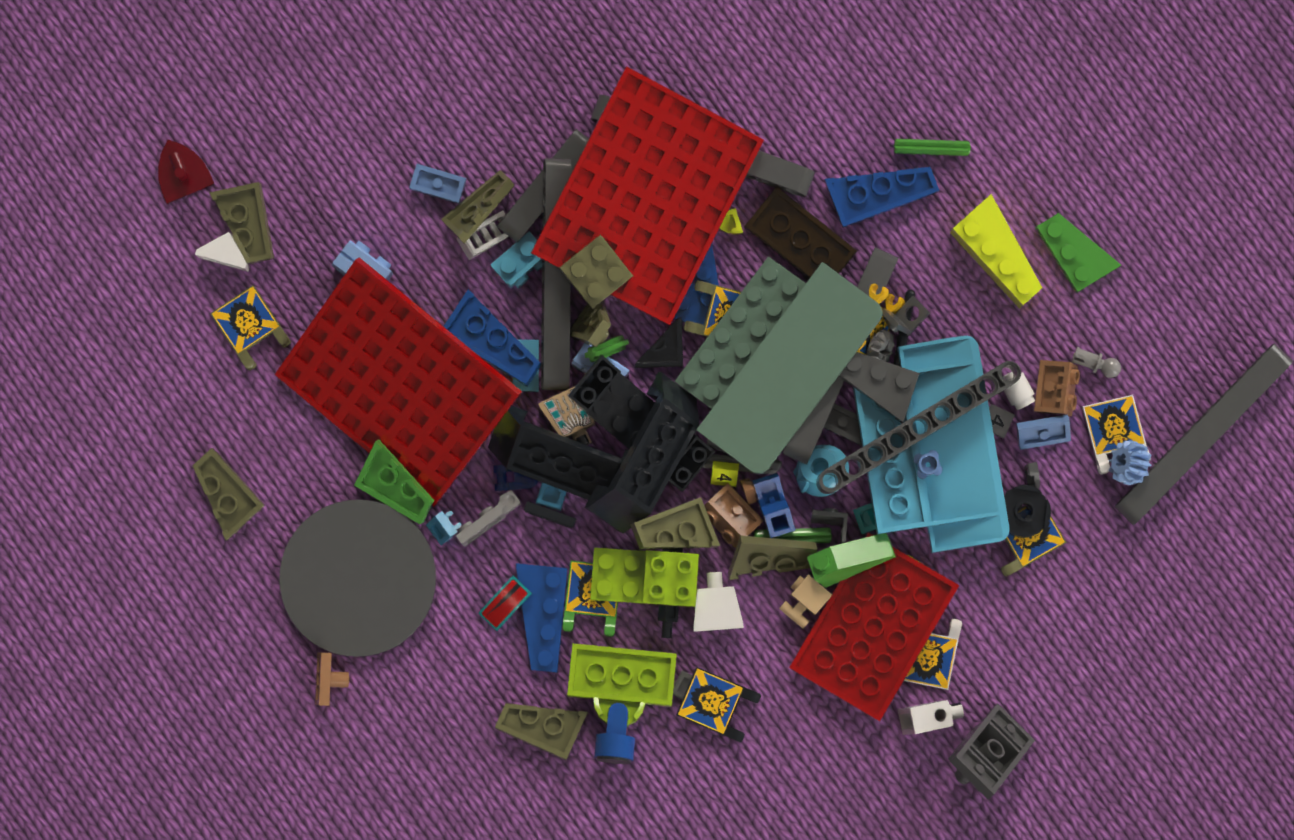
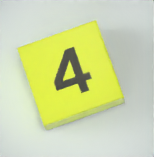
[710,461,739,487]

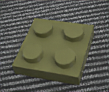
[559,235,633,309]

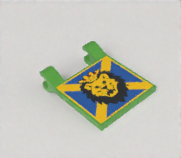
[563,561,618,637]

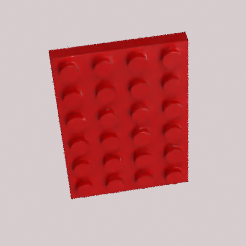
[789,532,959,722]

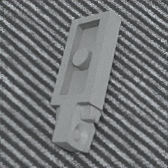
[456,490,521,547]

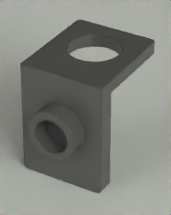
[882,296,930,336]
[810,508,848,544]

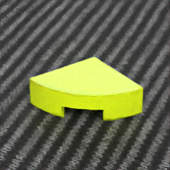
[719,208,743,235]

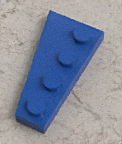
[824,167,940,228]
[443,289,541,387]
[516,563,568,673]

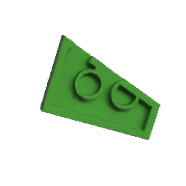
[1035,213,1121,293]
[354,440,434,524]

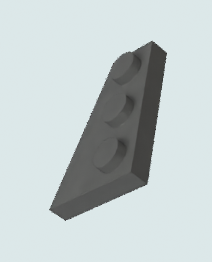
[839,352,920,423]

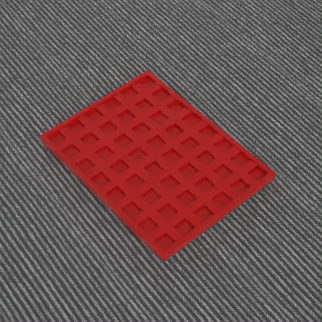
[531,66,764,325]
[274,257,522,507]

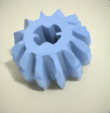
[1108,440,1152,485]

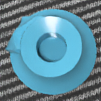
[793,445,849,497]

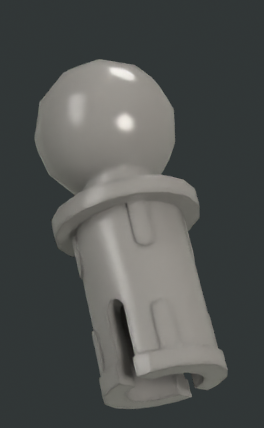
[1071,347,1121,378]

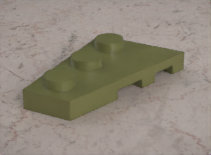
[441,170,515,244]
[209,182,274,264]
[728,535,817,580]
[495,703,588,761]

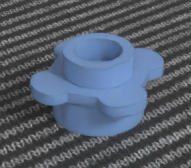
[913,450,943,479]

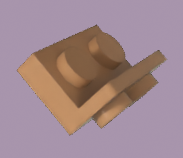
[1034,360,1080,417]
[704,483,764,548]

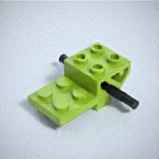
[590,548,699,639]

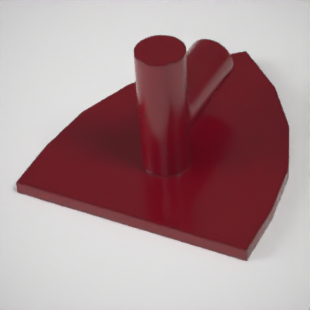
[158,140,215,204]

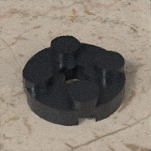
[1004,485,1051,538]

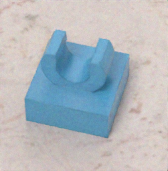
[426,511,462,546]

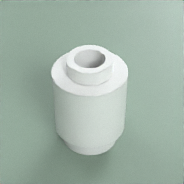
[1003,372,1035,410]

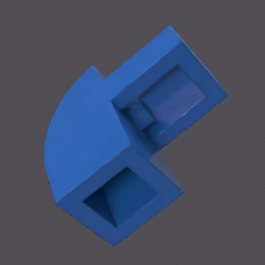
[752,473,796,538]

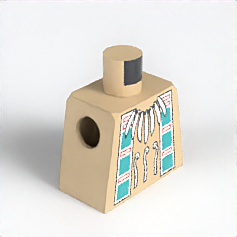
[538,387,595,445]

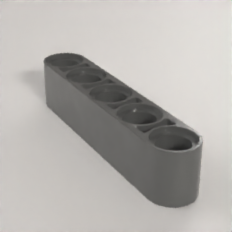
[497,129,588,243]

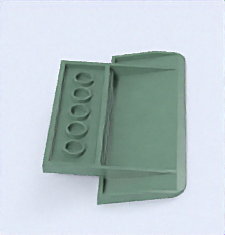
[675,256,883,474]

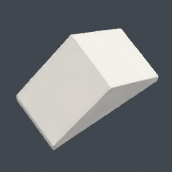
[195,232,250,272]

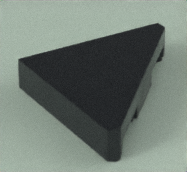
[635,318,683,368]

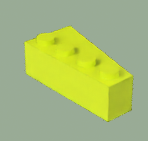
[950,194,1042,309]

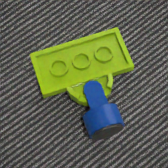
[567,643,677,764]

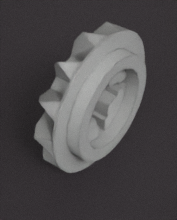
[866,330,895,362]

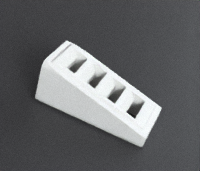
[457,210,509,260]

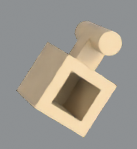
[779,575,832,629]

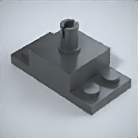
[948,703,1035,799]

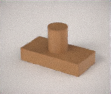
[315,653,349,706]

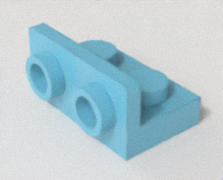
[490,231,542,289]

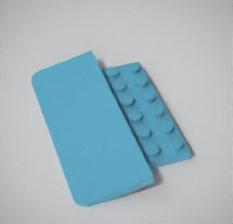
[853,336,1010,553]

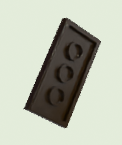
[744,187,857,279]

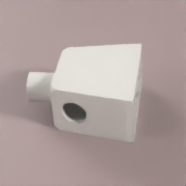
[693,572,744,632]
[897,700,964,735]

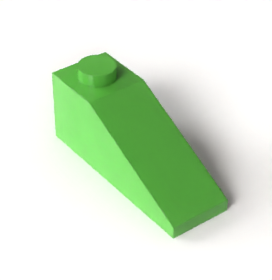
[807,533,896,588]

